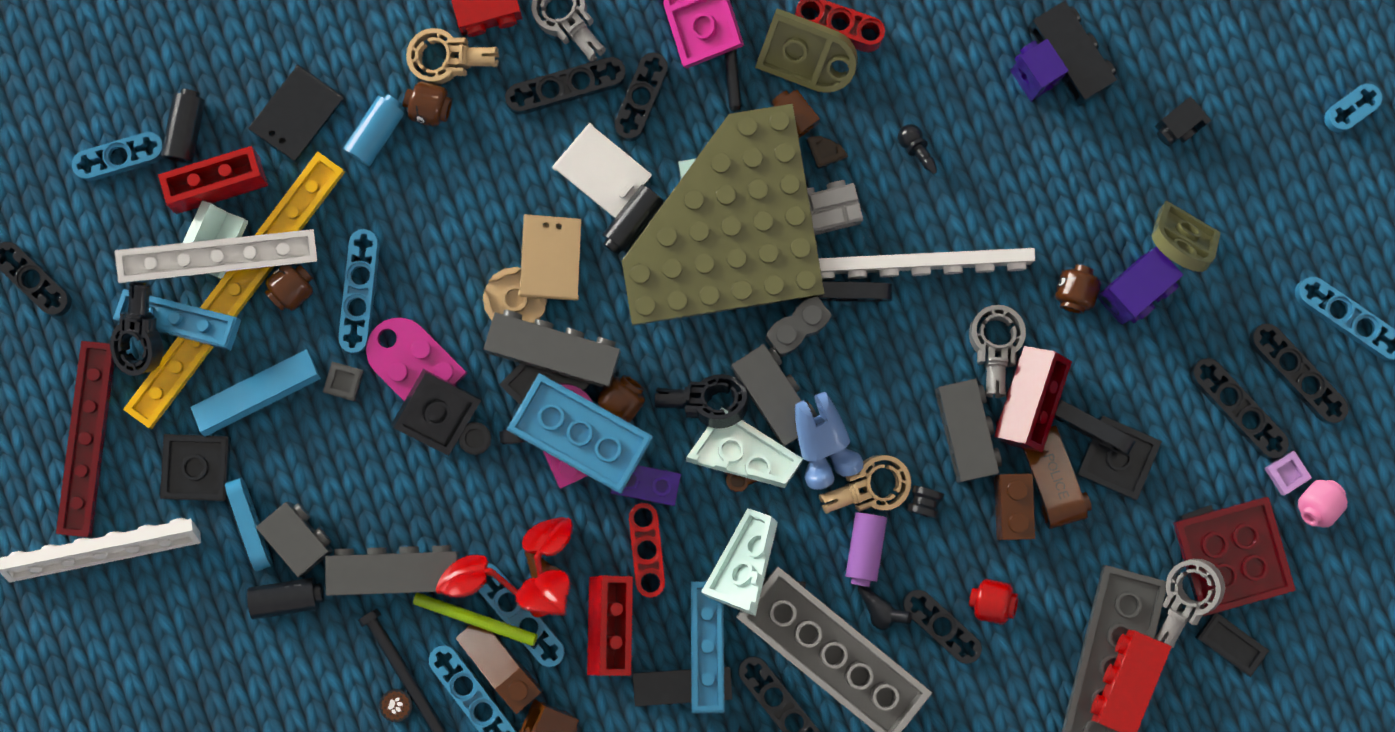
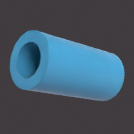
[343,94,405,167]

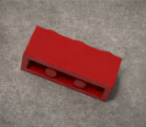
[158,146,268,214]
[587,576,633,676]
[1090,630,1172,732]

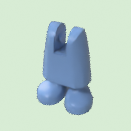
[795,392,864,489]

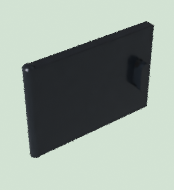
[248,65,345,162]

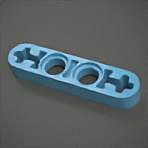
[338,229,380,354]
[1295,277,1395,361]
[478,563,565,667]
[429,645,517,732]

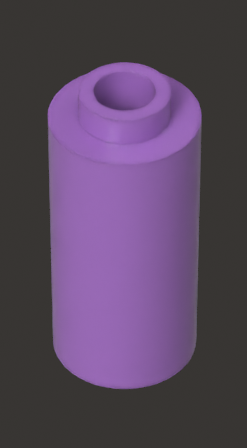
[845,512,887,587]

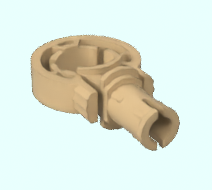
[406,28,499,85]
[819,455,911,514]

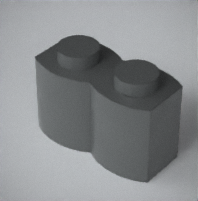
[765,297,832,357]

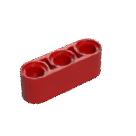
[795,0,885,53]
[629,503,665,597]

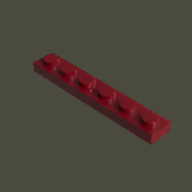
[56,341,115,538]

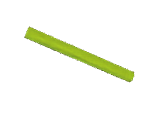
[413,592,538,647]

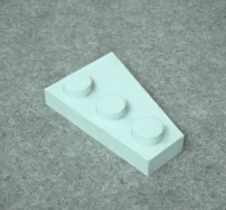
[686,407,803,488]
[701,508,778,616]

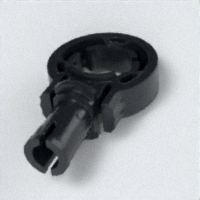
[110,282,163,376]
[655,374,748,428]

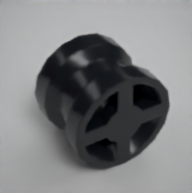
[906,485,945,519]

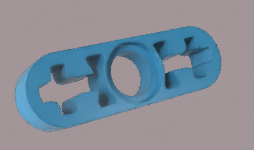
[72,132,164,181]
[225,478,273,572]

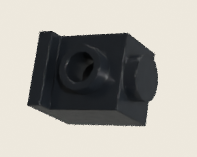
[1155,96,1211,146]

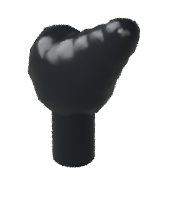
[858,585,912,631]

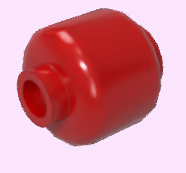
[969,579,1019,625]

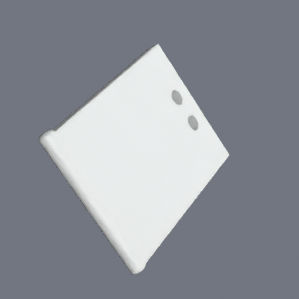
[552,123,652,218]

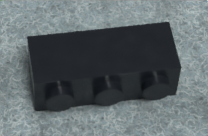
[1028,0,1117,106]

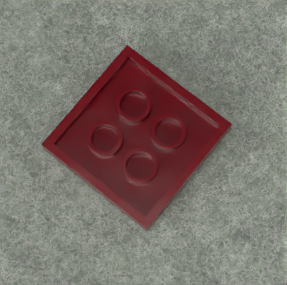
[1173,497,1296,617]

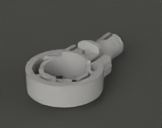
[532,0,606,62]
[969,305,1026,398]
[1155,559,1225,648]

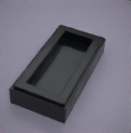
[1195,613,1269,677]

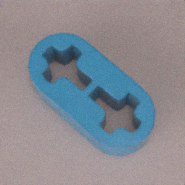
[1324,84,1382,133]

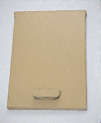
[518,214,581,301]

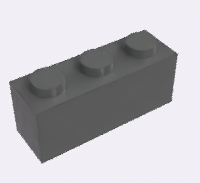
[730,344,818,447]
[935,378,1002,483]

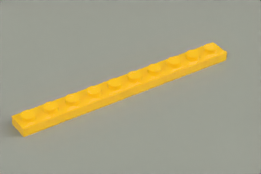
[123,152,345,429]

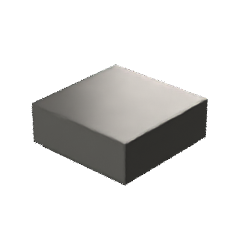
[323,361,364,401]

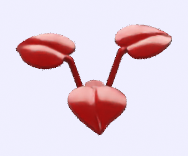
[436,517,573,617]

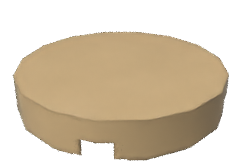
[483,267,547,323]

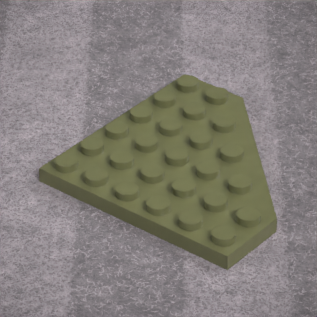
[622,104,824,326]

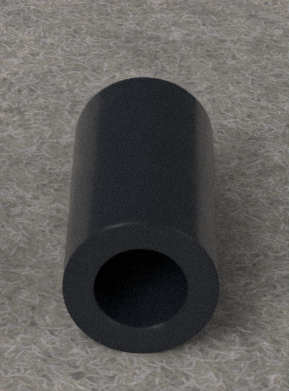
[161,89,205,164]
[602,185,665,255]
[247,577,324,620]

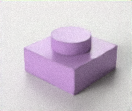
[1264,451,1312,495]

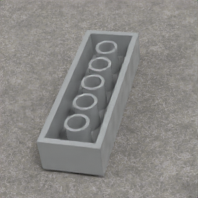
[736,567,932,732]

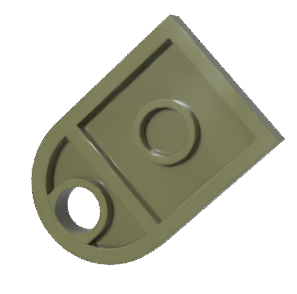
[755,8,858,93]
[1152,200,1221,272]

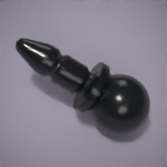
[898,124,937,174]

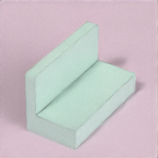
[183,200,248,279]

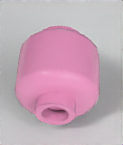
[1298,480,1348,528]

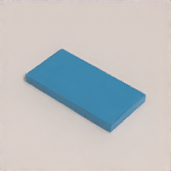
[506,373,654,494]

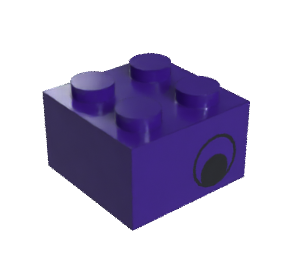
[1097,246,1183,325]

